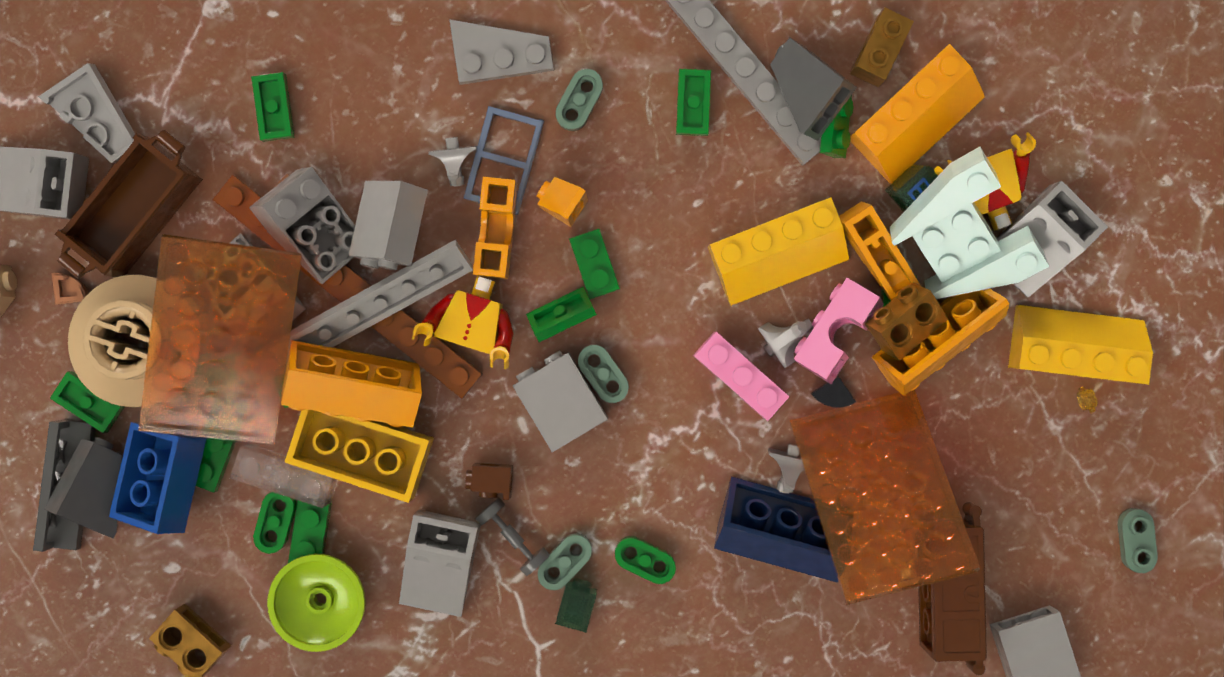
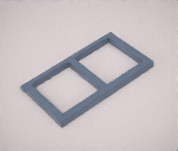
[464,106,544,215]

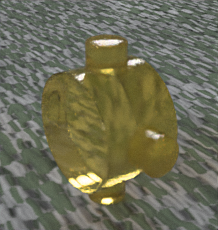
[1077,387,1098,413]

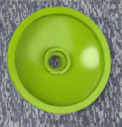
[267,554,366,652]

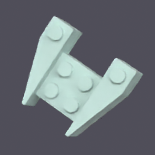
[890,147,1049,299]

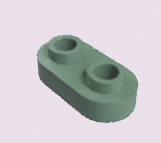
[556,69,603,131]
[578,345,629,403]
[1118,508,1158,573]
[538,533,592,590]

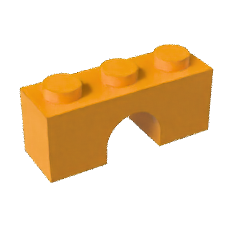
[473,177,518,279]

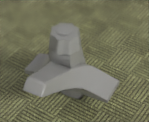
[428,137,477,187]
[758,319,813,368]
[768,443,816,494]

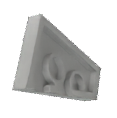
[449,19,554,85]
[38,63,135,163]

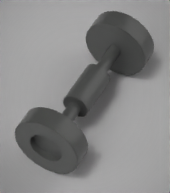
[475,497,550,576]

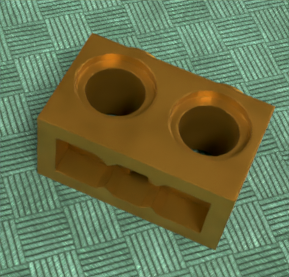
[850,7,914,87]
[865,282,948,361]
[149,604,232,677]

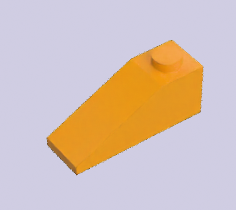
[536,177,588,227]
[839,201,921,301]

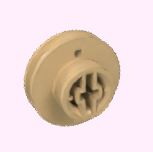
[68,275,209,407]

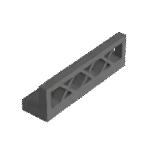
[33,419,96,552]

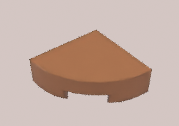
[52,273,89,305]

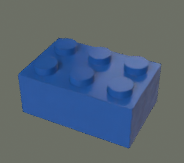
[109,422,207,534]

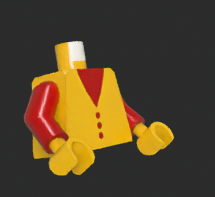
[934,132,1036,231]
[412,276,514,369]

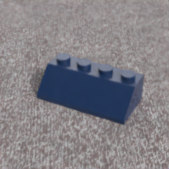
[714,476,854,583]

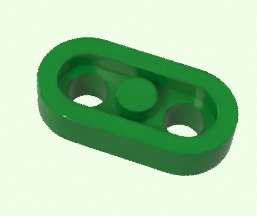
[253,489,297,554]
[615,536,676,584]

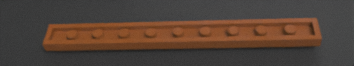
[212,175,483,399]

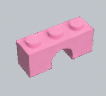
[794,278,884,384]
[693,332,789,421]

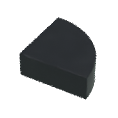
[811,376,856,408]

